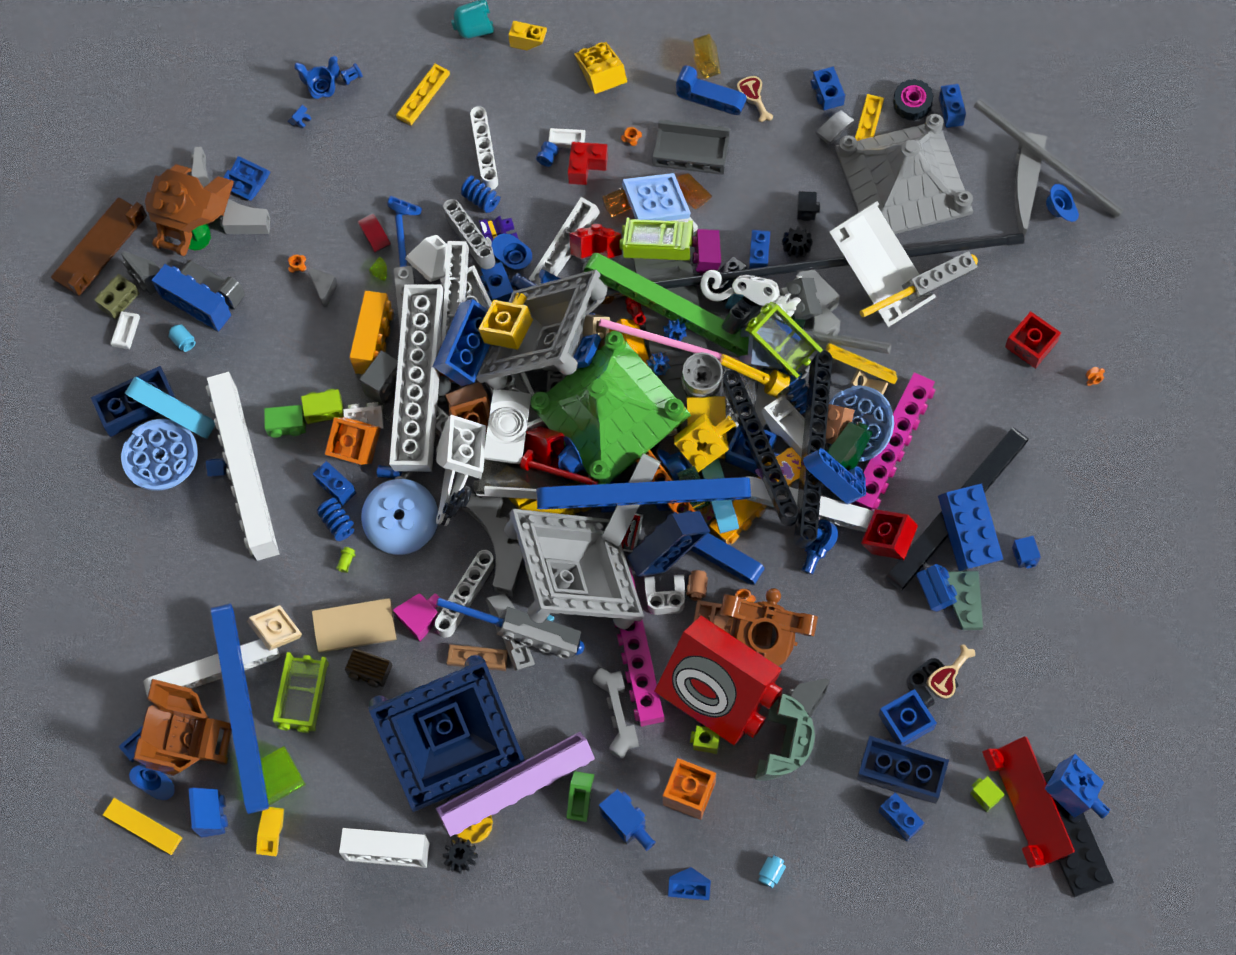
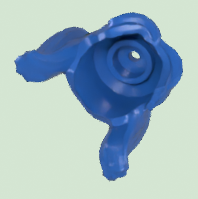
[294,56,340,99]

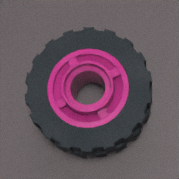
[893,79,934,121]

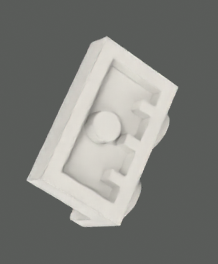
[343,402,384,429]

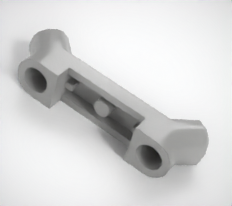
[592,668,639,758]

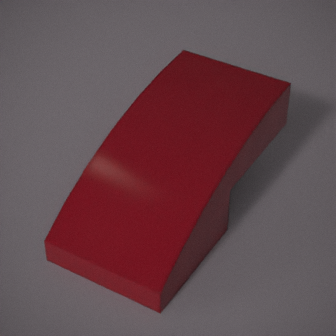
[357,213,391,253]

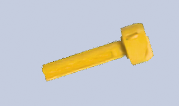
[719,354,790,398]

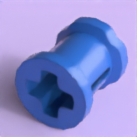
[340,63,363,85]

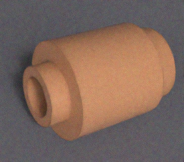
[687,570,708,601]

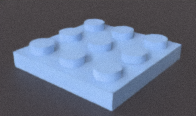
[622,173,691,221]

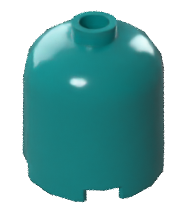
[451,0,494,39]

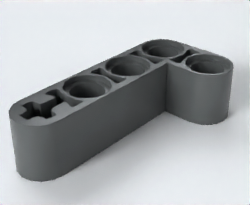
[180,260,245,310]

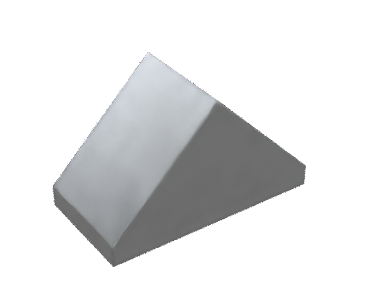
[308,268,338,307]

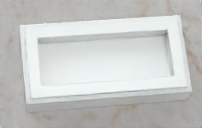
[548,128,585,148]
[111,311,140,349]

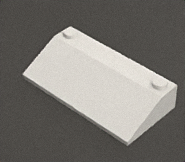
[829,201,936,327]

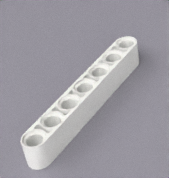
[746,476,873,532]
[143,639,280,701]

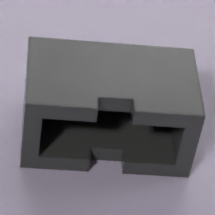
[786,277,823,319]

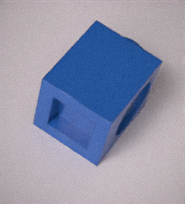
[1012,536,1041,569]

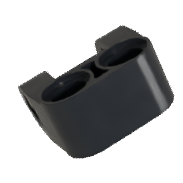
[906,658,959,709]

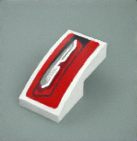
[621,513,643,552]

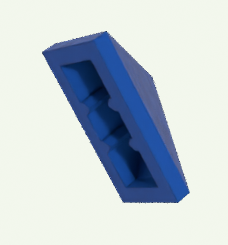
[668,867,711,900]

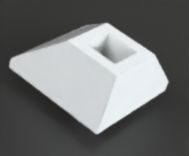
[405,235,447,282]

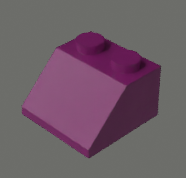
[692,229,721,275]

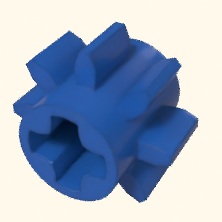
[663,319,687,341]
[646,352,671,376]

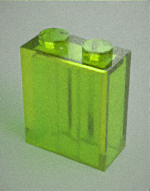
[261,746,306,806]

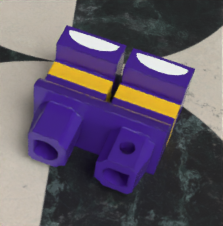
[479,216,519,257]

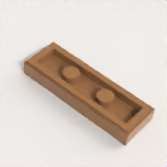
[447,644,508,671]

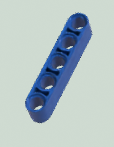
[690,533,765,585]

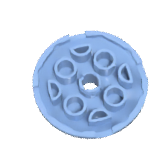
[828,385,894,462]
[121,419,198,491]
[361,479,438,555]

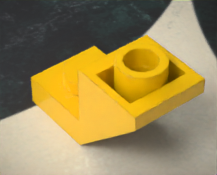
[256,807,284,856]

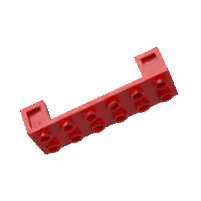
[982,736,1075,868]

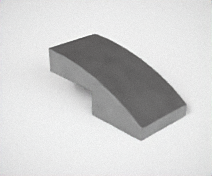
[816,110,854,144]

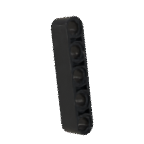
[722,288,769,334]

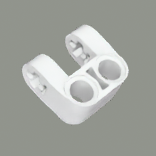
[645,574,685,615]

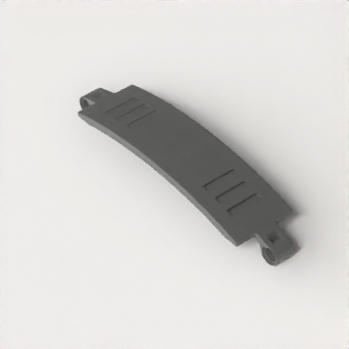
[631,234,707,430]

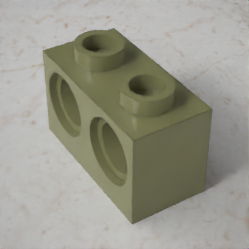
[94,274,140,320]

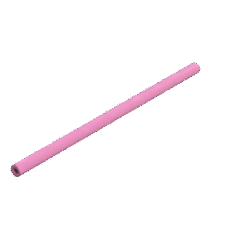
[599,319,760,370]

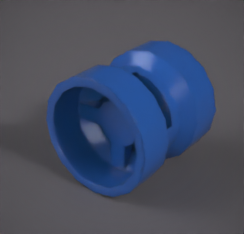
[536,141,559,167]

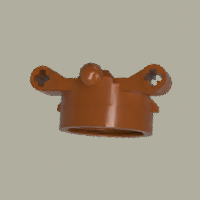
[720,588,818,666]

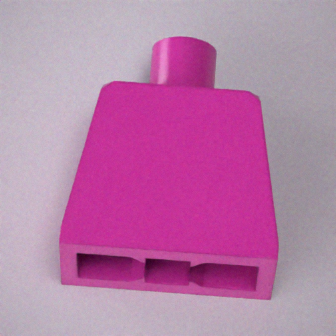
[393,593,440,642]

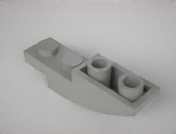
[486,593,535,671]

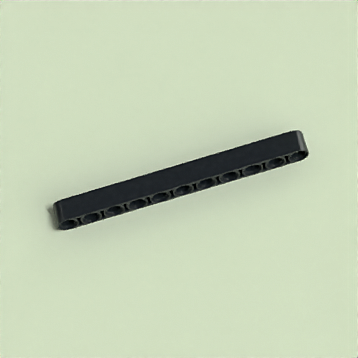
[794,350,832,548]
[886,427,1029,591]

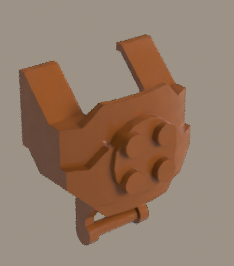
[145,164,234,256]
[133,679,232,776]

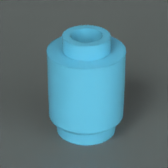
[168,325,196,352]
[758,855,786,888]

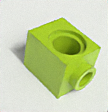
[690,726,720,754]
[970,776,1005,812]

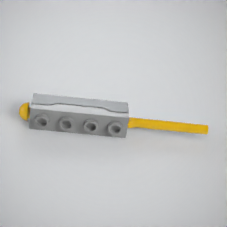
[860,251,978,317]

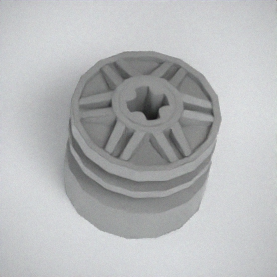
[681,352,723,397]

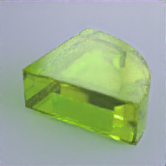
[369,256,387,281]

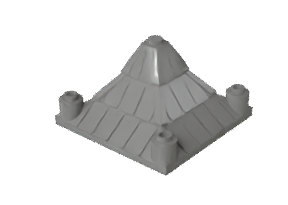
[835,114,973,234]
[476,270,607,390]
[504,509,644,629]

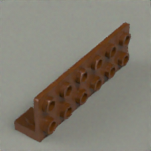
[51,197,147,296]

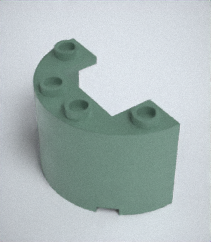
[755,694,815,781]

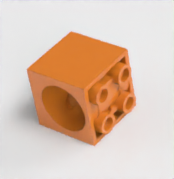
[325,417,381,465]
[663,758,716,820]

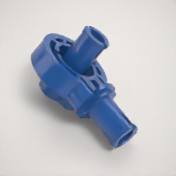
[801,519,838,575]

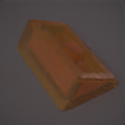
[676,173,712,209]
[602,188,631,217]

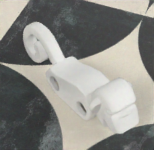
[700,270,801,321]

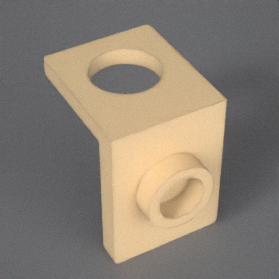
[851,369,888,395]

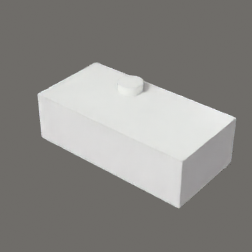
[339,828,430,868]

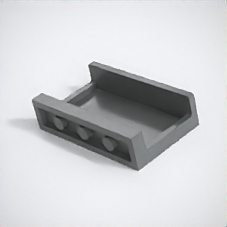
[653,120,730,175]

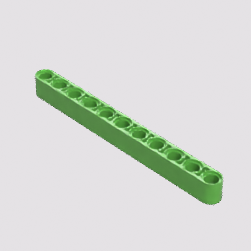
[584,253,749,356]

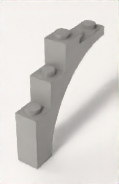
[189,147,270,234]
[789,270,842,379]
[448,488,524,597]

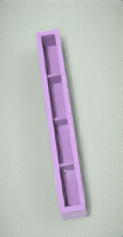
[436,732,595,837]

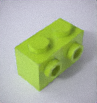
[301,389,344,424]

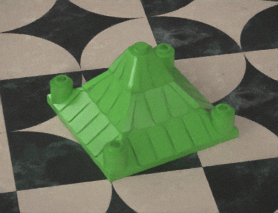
[530,331,691,484]

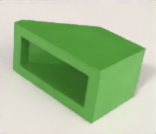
[567,771,594,822]

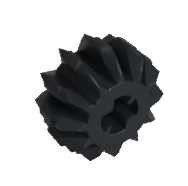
[782,226,813,259]
[443,838,478,874]

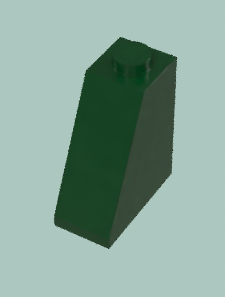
[827,421,873,470]

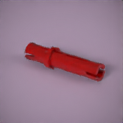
[625,297,646,325]

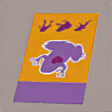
[755,447,801,485]

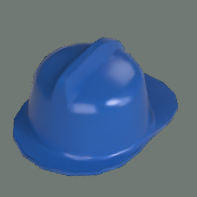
[1046,184,1079,222]
[491,233,532,270]
[558,436,586,474]
[657,449,695,481]
[129,763,175,800]

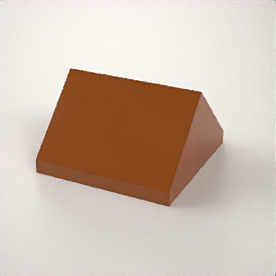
[449,396,490,436]

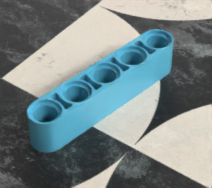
[125,377,215,439]
[701,458,739,534]

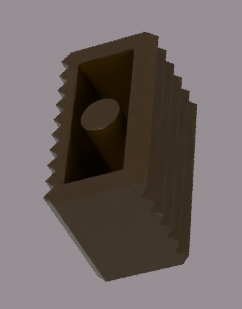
[345,648,393,688]

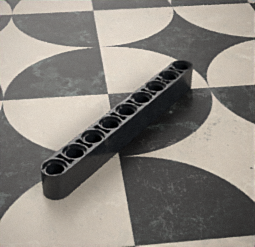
[723,370,798,526]

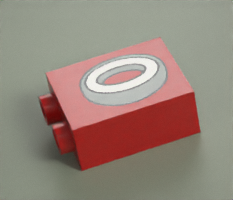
[654,616,782,745]

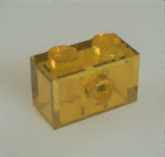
[693,34,721,79]

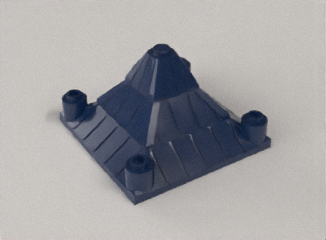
[368,655,525,812]

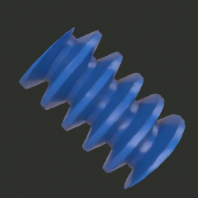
[461,175,501,213]
[784,372,808,415]
[317,498,355,541]

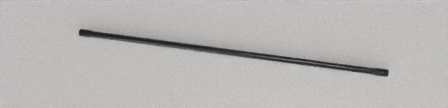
[589,233,1025,299]

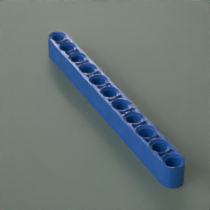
[536,477,751,509]
[211,603,269,814]

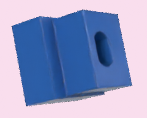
[206,458,227,476]

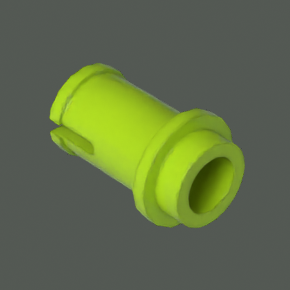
[336,547,355,573]

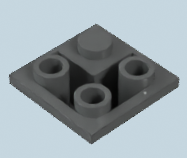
[121,251,160,295]

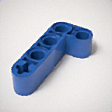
[676,65,747,115]
[803,448,866,504]

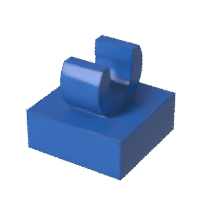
[287,104,311,128]

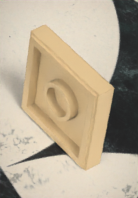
[247,605,302,651]

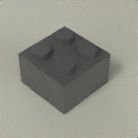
[359,350,398,406]

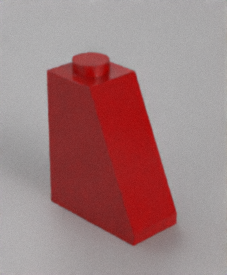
[524,426,564,468]

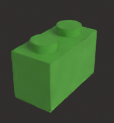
[264,405,306,438]

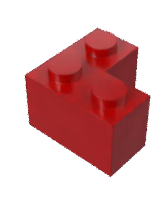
[568,142,608,185]
[569,224,622,259]

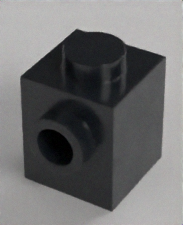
[797,191,820,221]

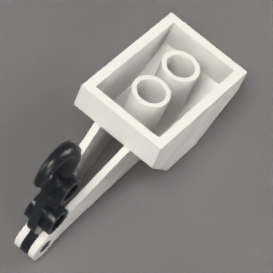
[436,415,486,526]

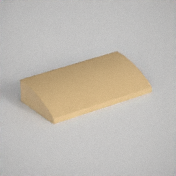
[312,598,397,653]

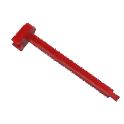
[520,449,598,485]

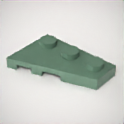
[948,571,983,630]

